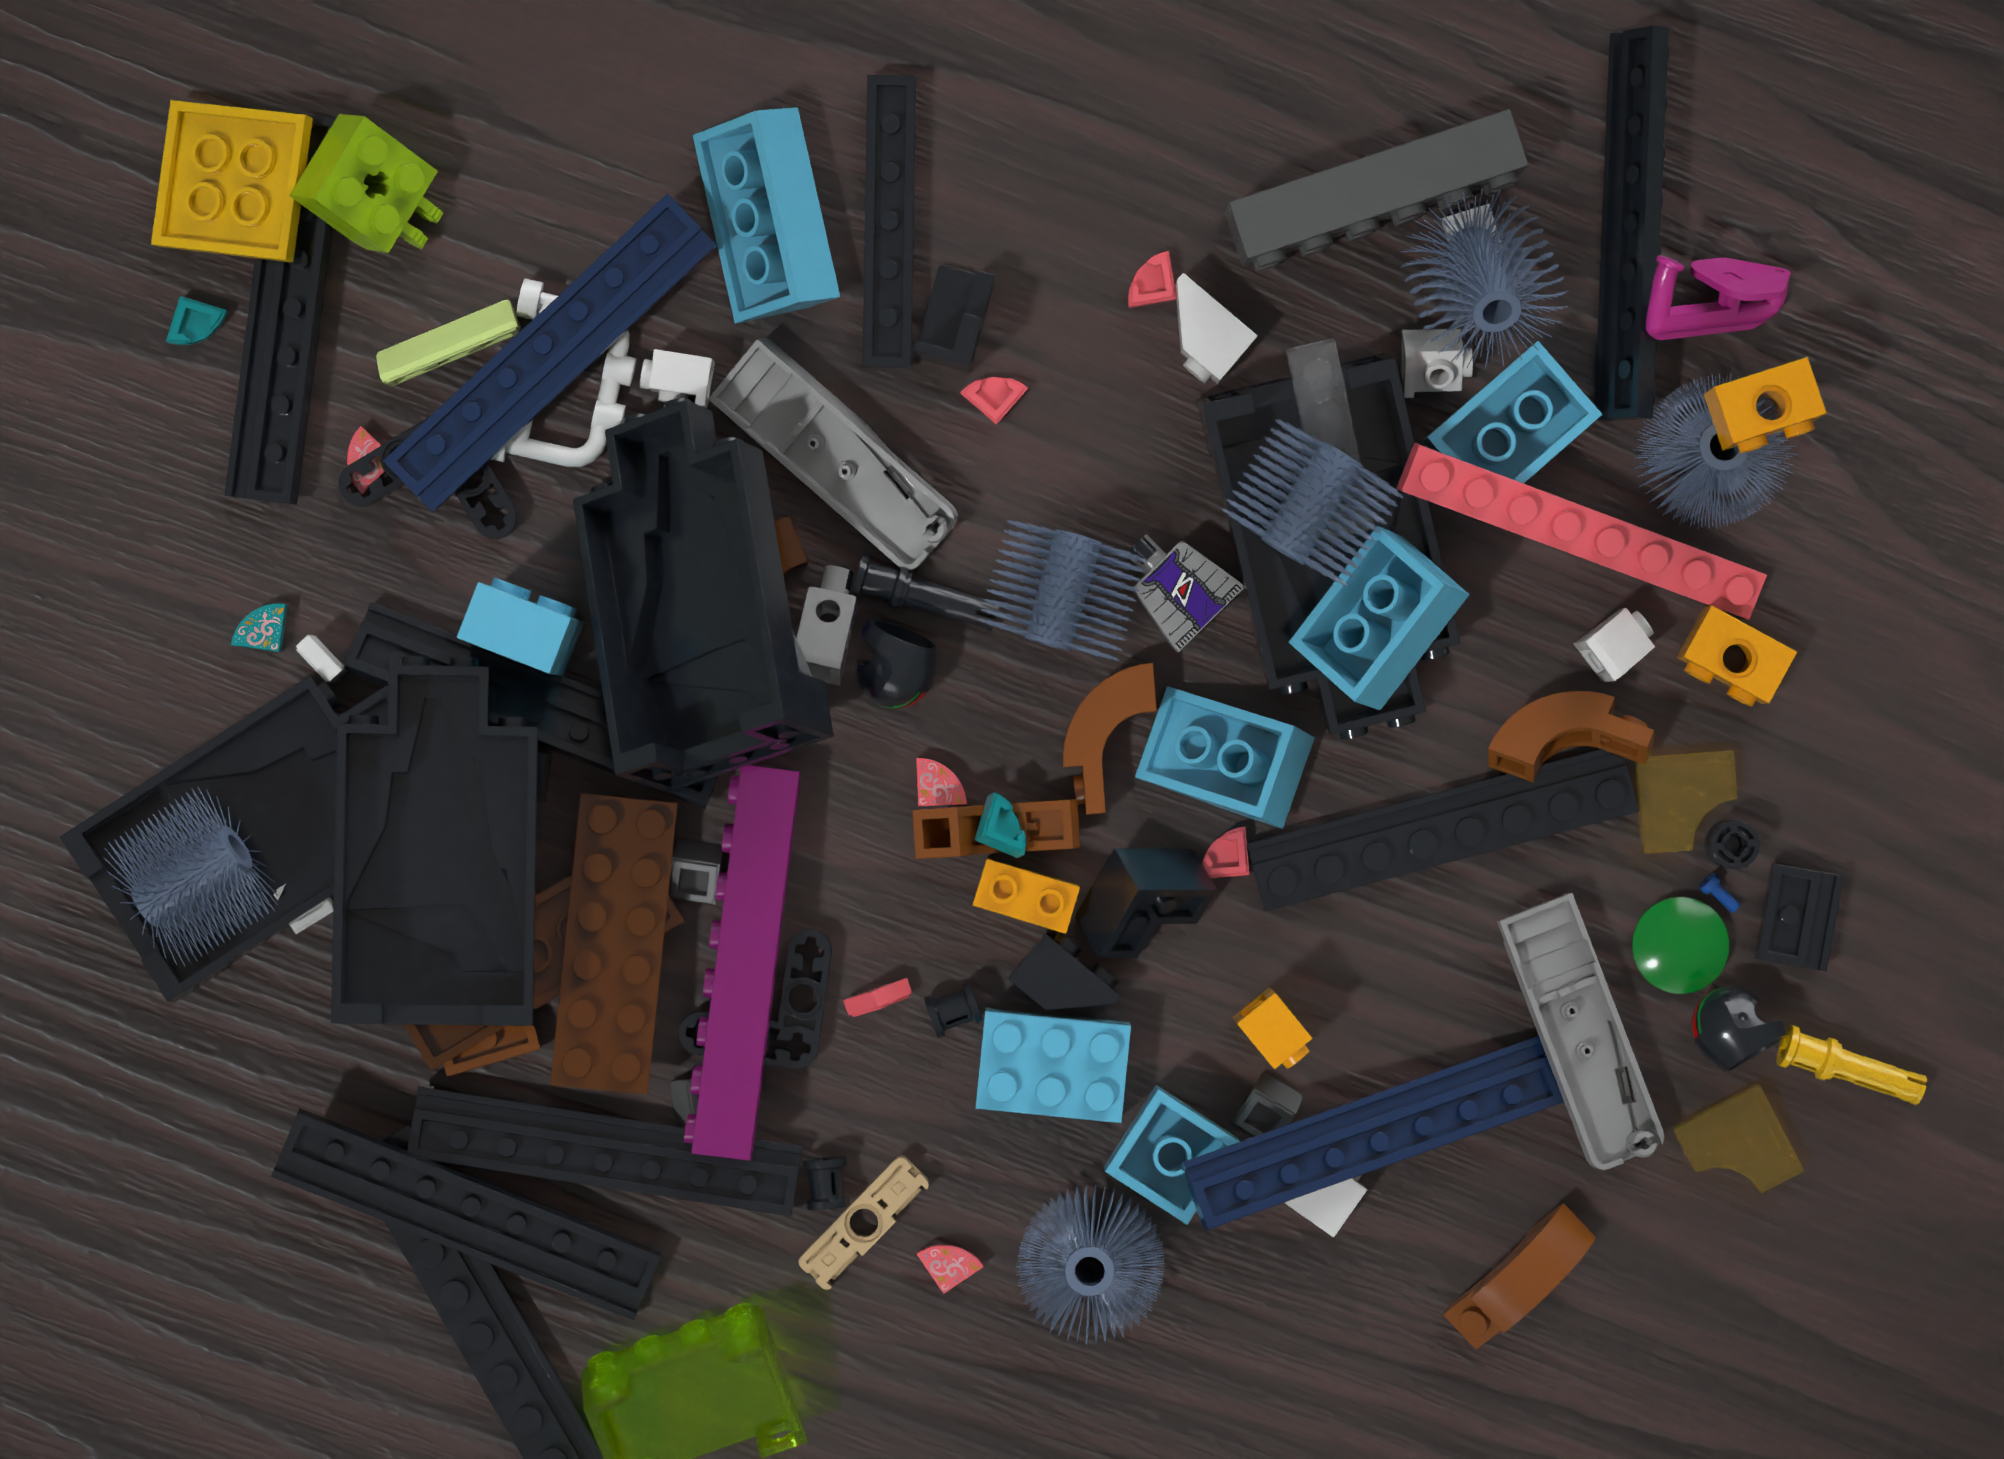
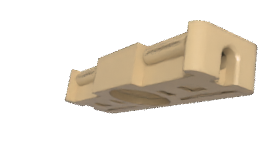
[799,1155,929,1290]

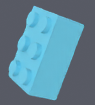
[1422,341,1603,483]
[1289,526,1470,710]
[457,577,584,676]
[975,1008,1131,1123]

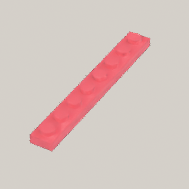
[1396,443,1767,620]

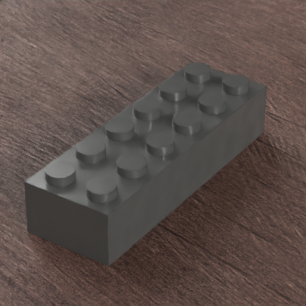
[1224,109,1528,272]

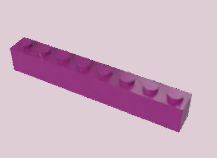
[684,765,801,1161]

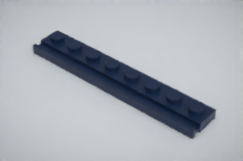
[383,193,717,513]
[1180,1036,1564,1231]

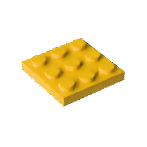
[151,100,313,263]

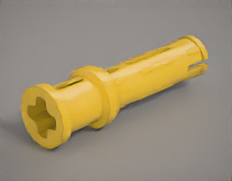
[1776,1024,1927,1105]

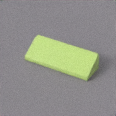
[376,300,522,387]

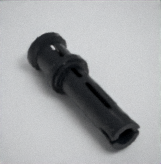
[850,554,999,632]

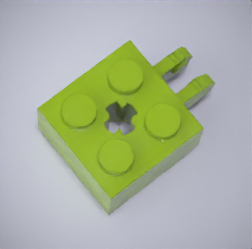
[289,114,443,253]

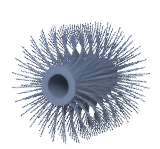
[1401,188,1568,369]
[1633,373,1797,529]
[1221,419,1403,586]
[978,520,1148,660]
[104,787,278,967]
[1016,1184,1165,1345]

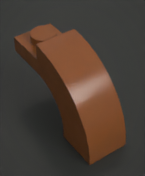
[1062,663,1157,814]
[1488,691,1654,783]
[912,799,1080,859]
[1443,1203,1596,1350]

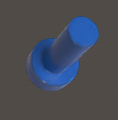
[1699,872,1740,913]

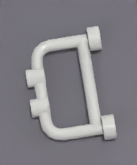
[491,278,636,467]

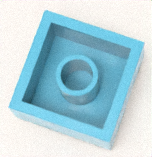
[1104,1085,1240,1225]

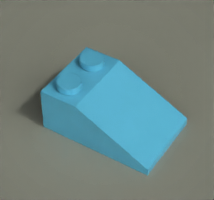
[1135,686,1315,829]

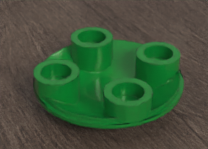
[1632,897,1729,994]

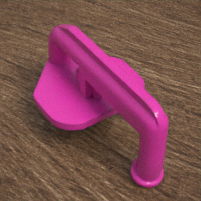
[1646,255,1791,340]

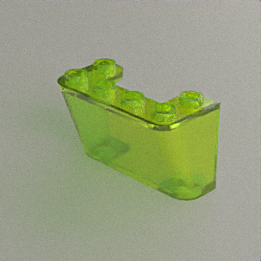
[581,1303,808,1459]

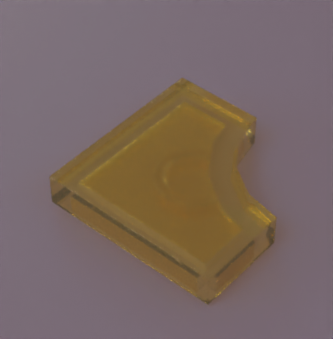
[1635,750,1737,854]
[1672,1084,1804,1193]

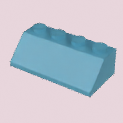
[692,107,840,324]

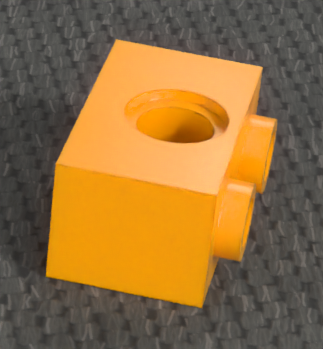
[1704,357,1827,454]
[1676,605,1797,707]
[973,857,1080,934]
[1232,987,1312,1069]

